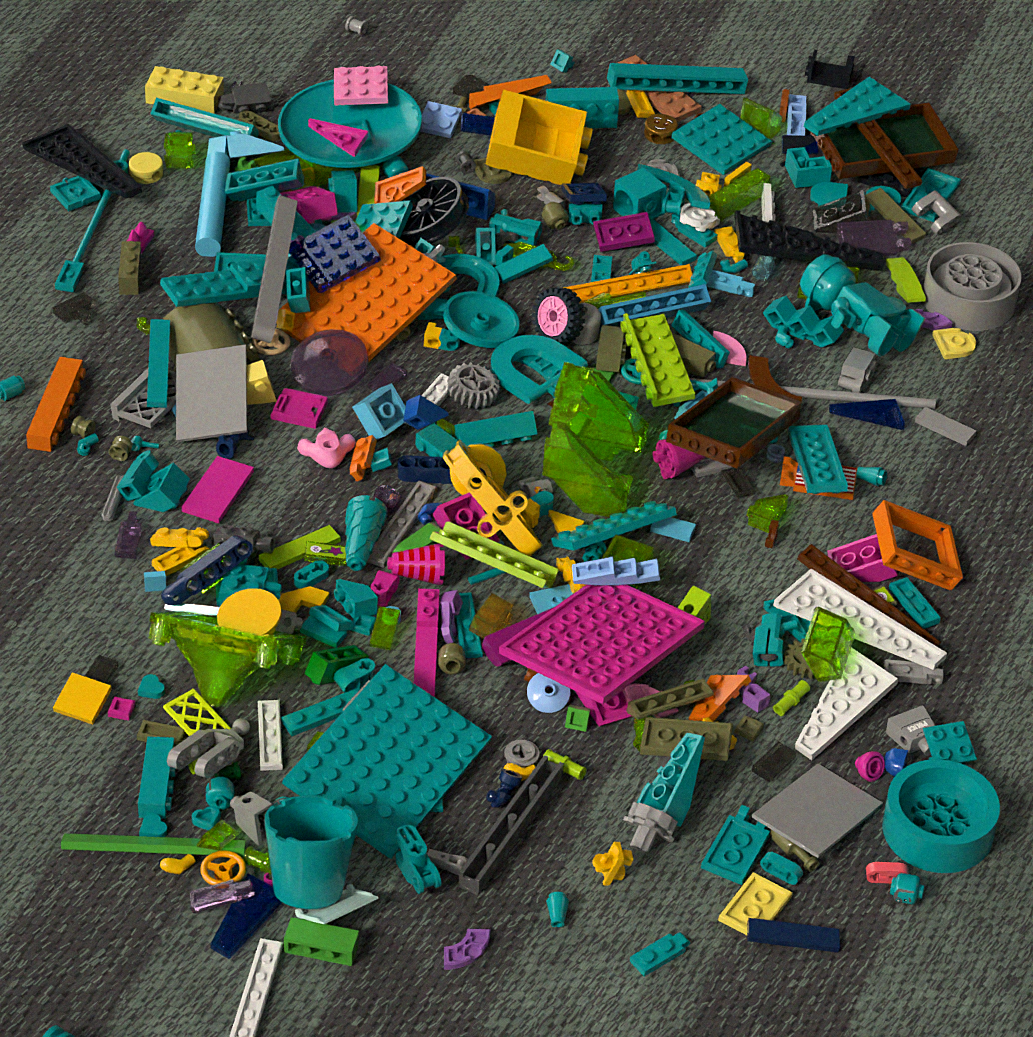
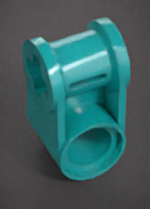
[662,185,685,216]
[334,658,375,693]

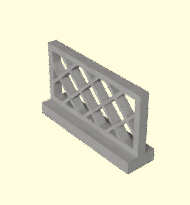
[111,369,176,428]

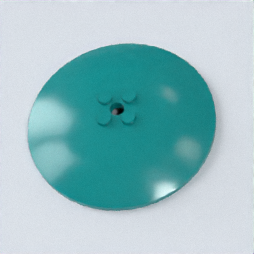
[278,80,422,168]

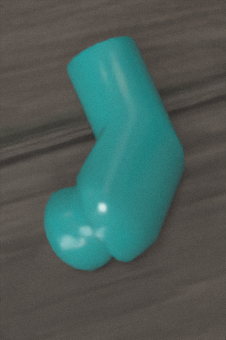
[77,433,99,456]

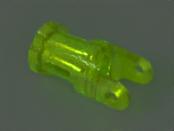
[243,846,271,874]

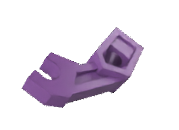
[439,590,463,644]
[737,666,770,713]

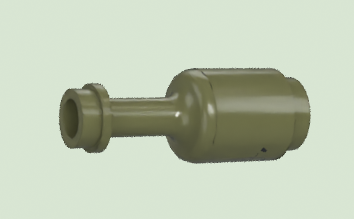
[770,830,819,872]

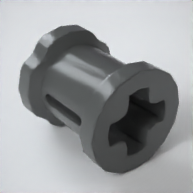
[455,150,476,174]

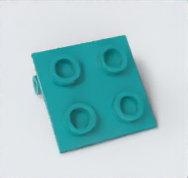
[923,721,977,763]

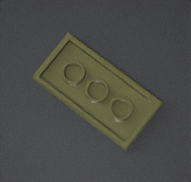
[640,717,733,761]

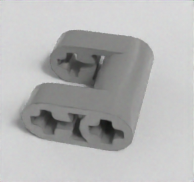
[912,190,961,235]

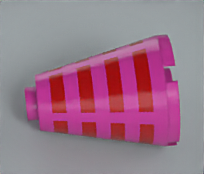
[387,543,445,585]

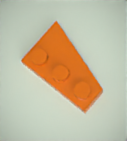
[374,166,426,204]
[689,675,751,722]

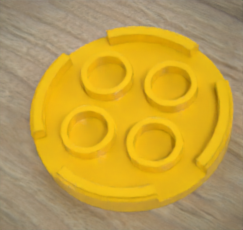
[217,589,282,644]

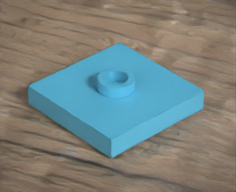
[529,584,574,614]

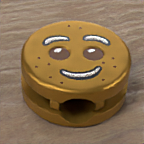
[644,114,678,144]

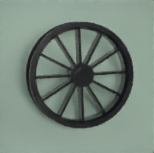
[400,177,469,247]

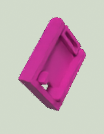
[270,388,328,429]

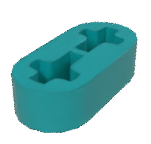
[294,560,329,589]
[760,852,803,885]

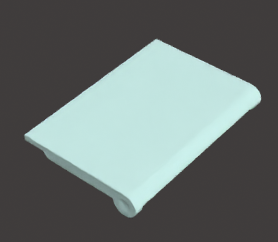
[295,884,378,924]

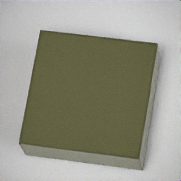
[734,715,764,742]

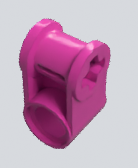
[371,570,400,609]

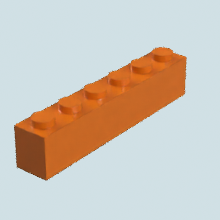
[26,357,86,452]

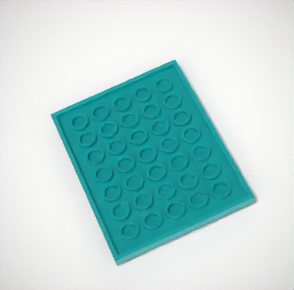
[282,664,492,859]

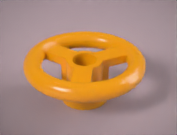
[200,850,246,888]

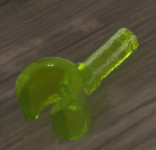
[448,236,464,254]

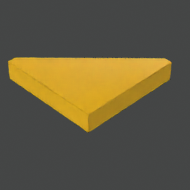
[548,510,584,533]

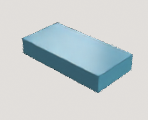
[650,517,696,542]

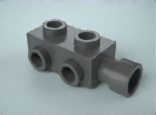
[211,525,275,554]

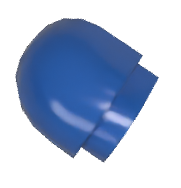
[884,748,908,777]

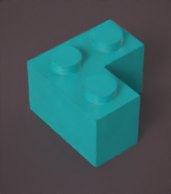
[785,147,832,188]

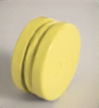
[129,152,163,184]

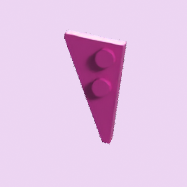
[308,118,369,157]

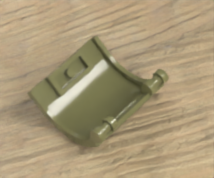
[163,302,261,372]

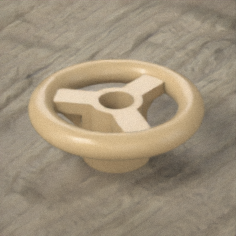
[252,328,290,355]

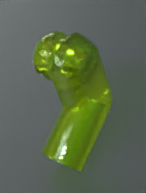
[136,317,150,334]

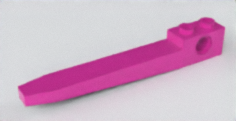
[414,588,439,697]

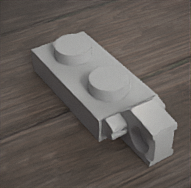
[884,659,943,684]

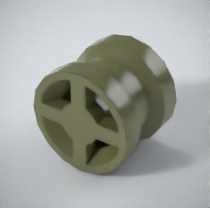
[71,415,95,438]
[109,436,133,461]

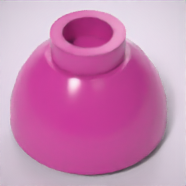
[855,751,885,782]

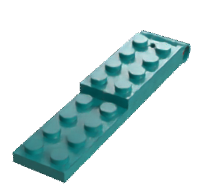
[160,256,320,307]

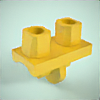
[592,842,633,886]

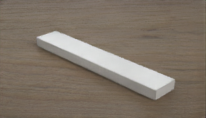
[230,938,283,1037]

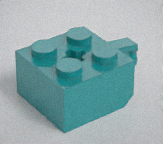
[219,564,282,607]

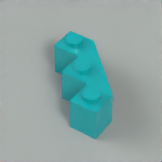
[763,296,844,347]

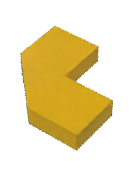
[278,586,329,613]

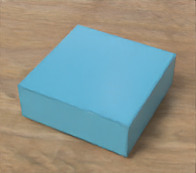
[144,571,166,592]

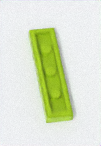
[259,525,341,569]

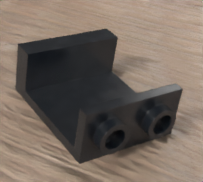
[805,49,855,89]

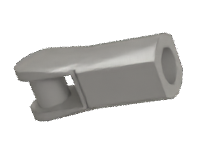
[427,849,468,875]

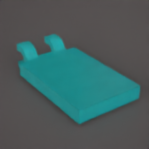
[701,805,770,885]

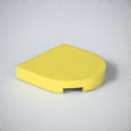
[932,328,976,359]

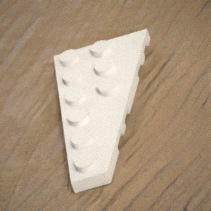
[795,646,898,760]

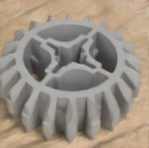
[447,362,500,409]

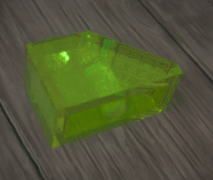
[746,494,789,533]

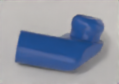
[418,502,442,525]

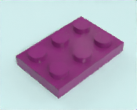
[593,212,655,252]

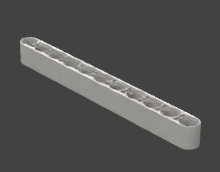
[251,195,298,343]

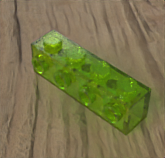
[708,168,770,221]

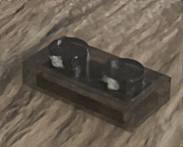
[752,741,796,782]

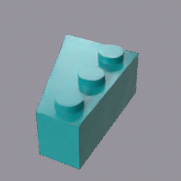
[328,170,357,213]

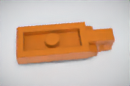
[350,435,377,482]

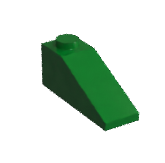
[304,645,369,685]

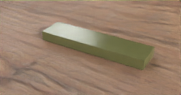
[866,188,926,244]

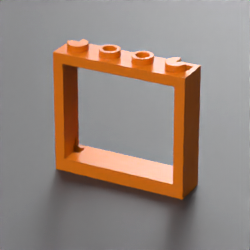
[872,500,963,590]

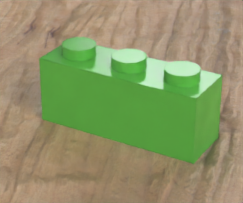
[284,917,359,966]

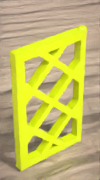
[163,689,231,748]

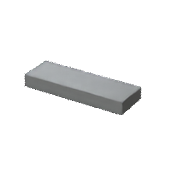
[915,407,976,446]

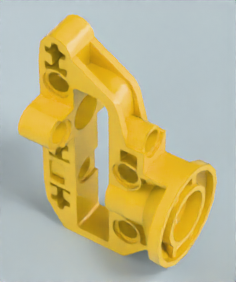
[443,440,543,556]

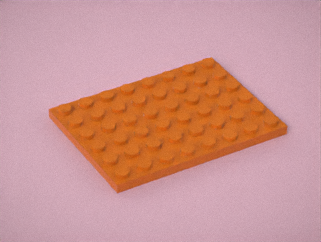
[276,223,457,377]

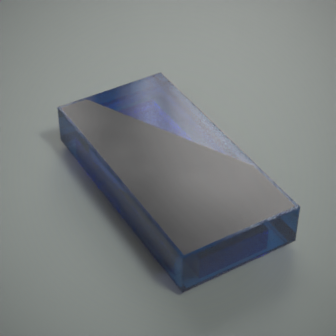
[782,135,818,155]

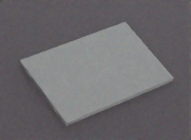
[176,345,247,442]
[752,764,883,858]

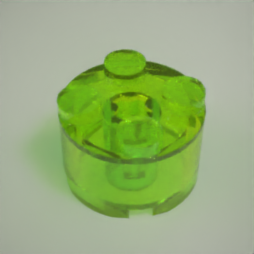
[164,132,196,169]

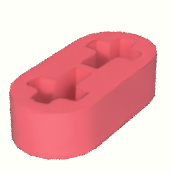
[866,862,909,884]

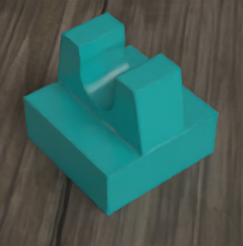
[550,49,575,73]

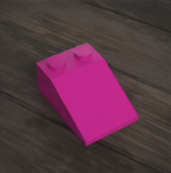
[280,186,338,224]
[433,492,500,560]
[827,534,898,582]
[575,691,633,727]

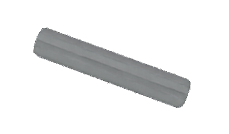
[101,475,124,522]

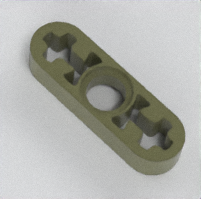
[239,111,281,141]

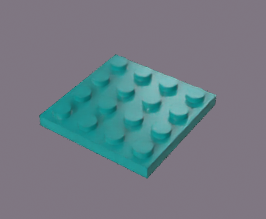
[671,104,772,175]

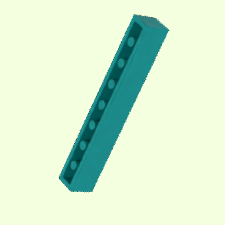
[607,63,748,94]

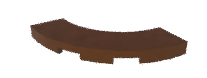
[748,355,802,416]

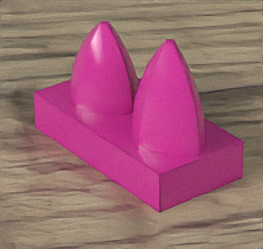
[127,221,154,254]

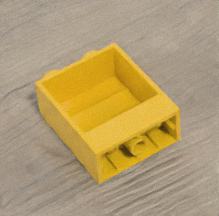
[485,89,593,185]

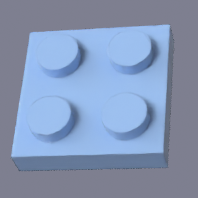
[420,101,462,138]

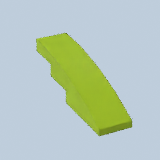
[357,165,380,216]
[886,257,926,303]

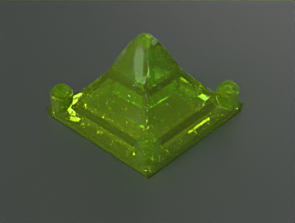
[148,611,307,707]

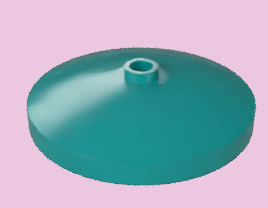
[443,291,519,348]

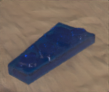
[210,873,282,959]

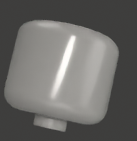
[572,303,601,345]

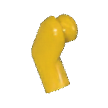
[503,763,535,781]
[160,854,196,874]

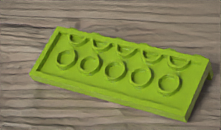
[621,313,695,407]
[430,521,559,588]

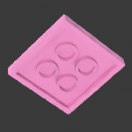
[334,66,388,105]

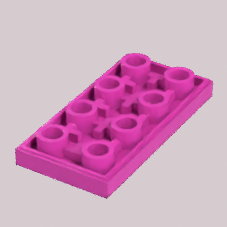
[182,456,254,523]

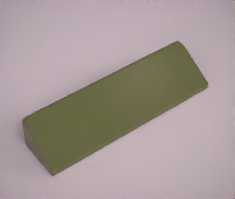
[626,678,714,720]

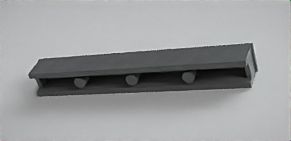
[458,755,564,895]

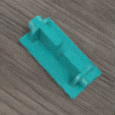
[629,251,657,275]

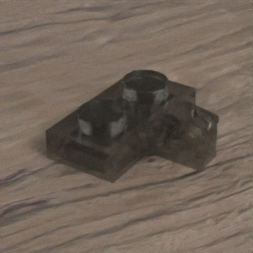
[452,75,489,98]
[52,292,96,326]

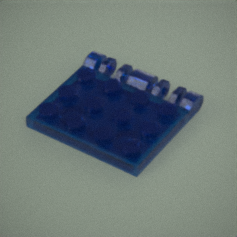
[289,214,381,293]

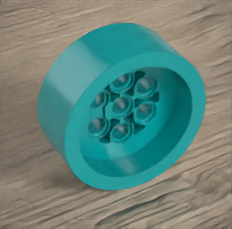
[882,759,1000,873]

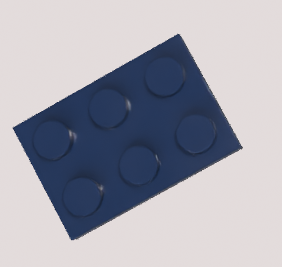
[562,183,607,205]

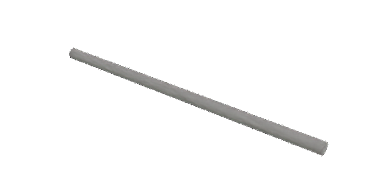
[689,378,936,409]

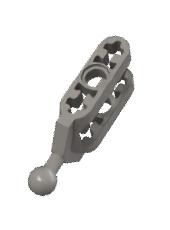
[167,718,250,778]

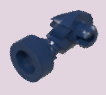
[486,769,522,808]

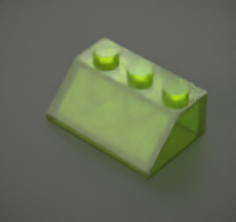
[801,607,855,682]

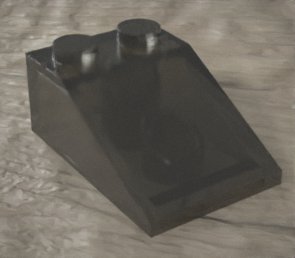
[812,190,874,234]

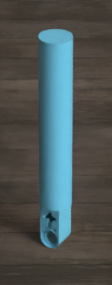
[195,135,230,257]

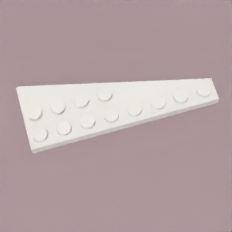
[773,569,947,670]

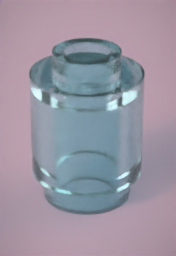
[752,255,775,281]

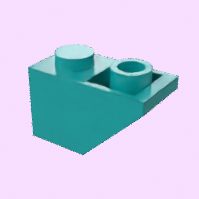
[334,579,378,619]

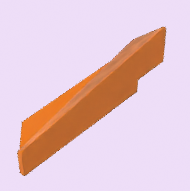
[469,75,552,110]

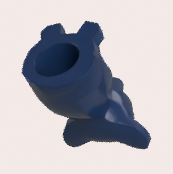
[216,428,254,459]

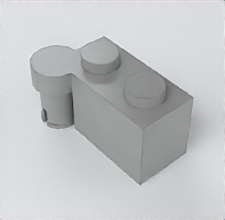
[838,347,877,393]

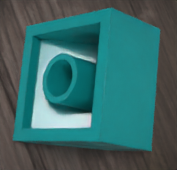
[133,462,190,512]

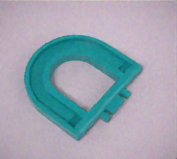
[435,254,499,303]
[491,335,588,404]

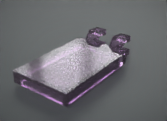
[836,220,912,256]

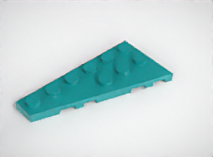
[803,77,911,136]

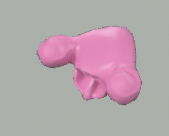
[297,428,356,469]

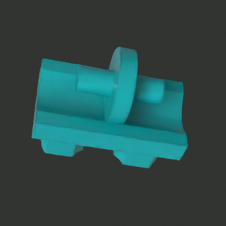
[568,202,602,225]

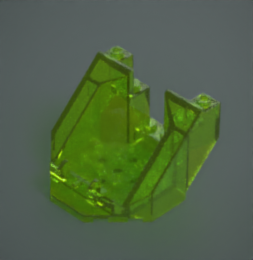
[542,362,649,517]

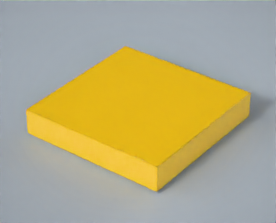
[53,672,112,725]

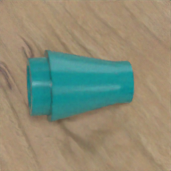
[856,466,888,486]
[546,892,569,927]

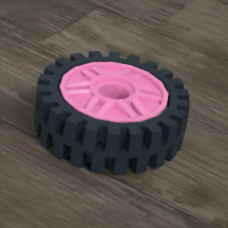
[532,287,585,344]

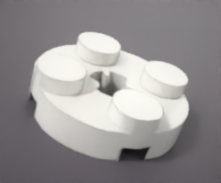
[680,203,717,232]

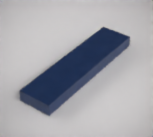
[747,918,840,953]

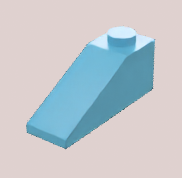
[227,131,284,159]

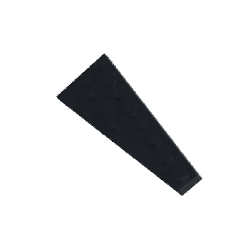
[734,210,885,271]

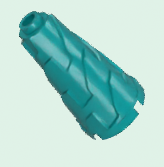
[345,495,388,571]

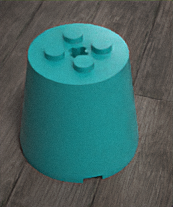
[265,795,358,909]

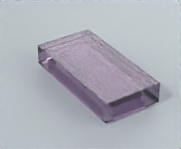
[368,363,407,391]

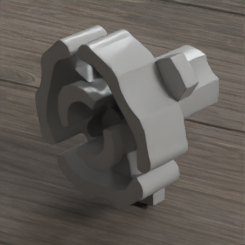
[623,802,678,854]

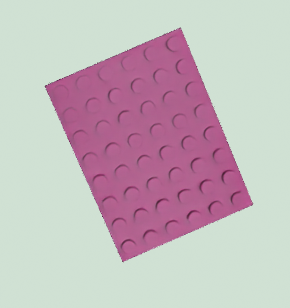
[499,585,705,704]

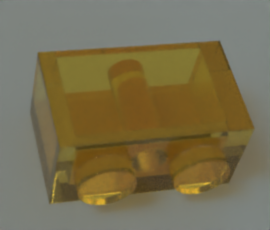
[469,593,513,639]

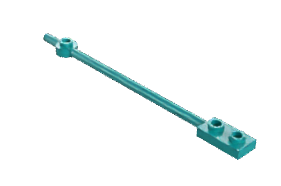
[55,149,130,292]

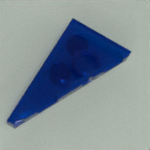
[829,399,905,430]

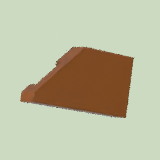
[778,89,790,122]

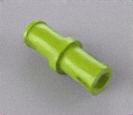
[773,680,810,716]
[543,749,587,780]

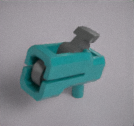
[489,209,542,247]
[745,614,798,667]

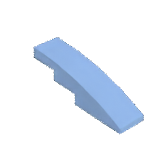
[787,94,806,136]
[572,557,660,585]

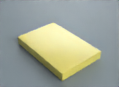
[718,872,793,935]

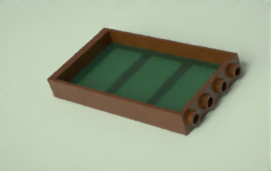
[810,103,959,179]
[666,377,802,468]

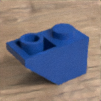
[403,395,448,430]

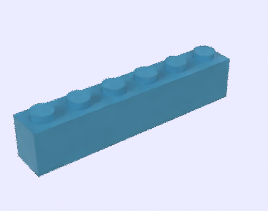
[598,284,711,332]

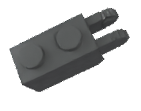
[218,83,271,113]

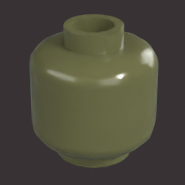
[542,202,569,230]
[438,643,466,675]

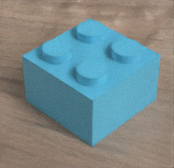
[352,383,406,439]

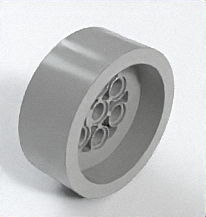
[923,242,1021,331]

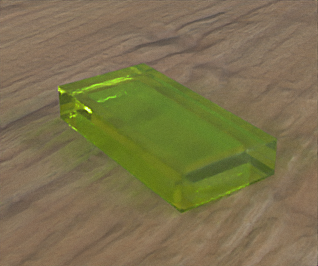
[369,606,400,650]

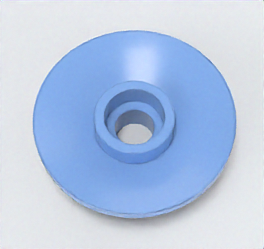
[527,673,570,713]

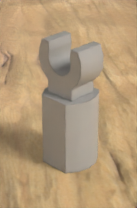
[537,185,565,208]

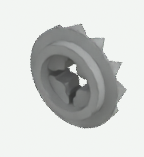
[504,740,539,768]

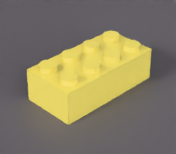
[145,66,224,114]

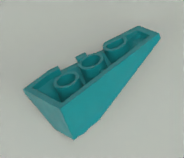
[636,733,705,827]

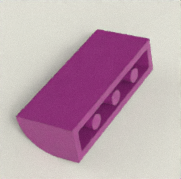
[482,607,554,667]

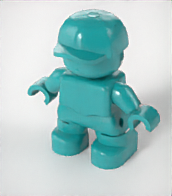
[800,255,925,357]

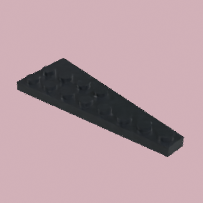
[22,124,142,199]

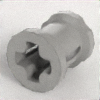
[345,16,368,36]

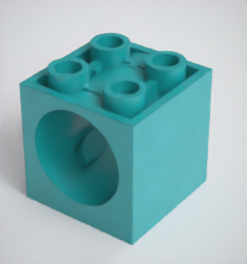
[613,168,667,219]

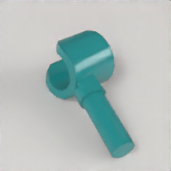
[131,436,159,451]

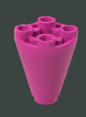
[652,439,706,479]

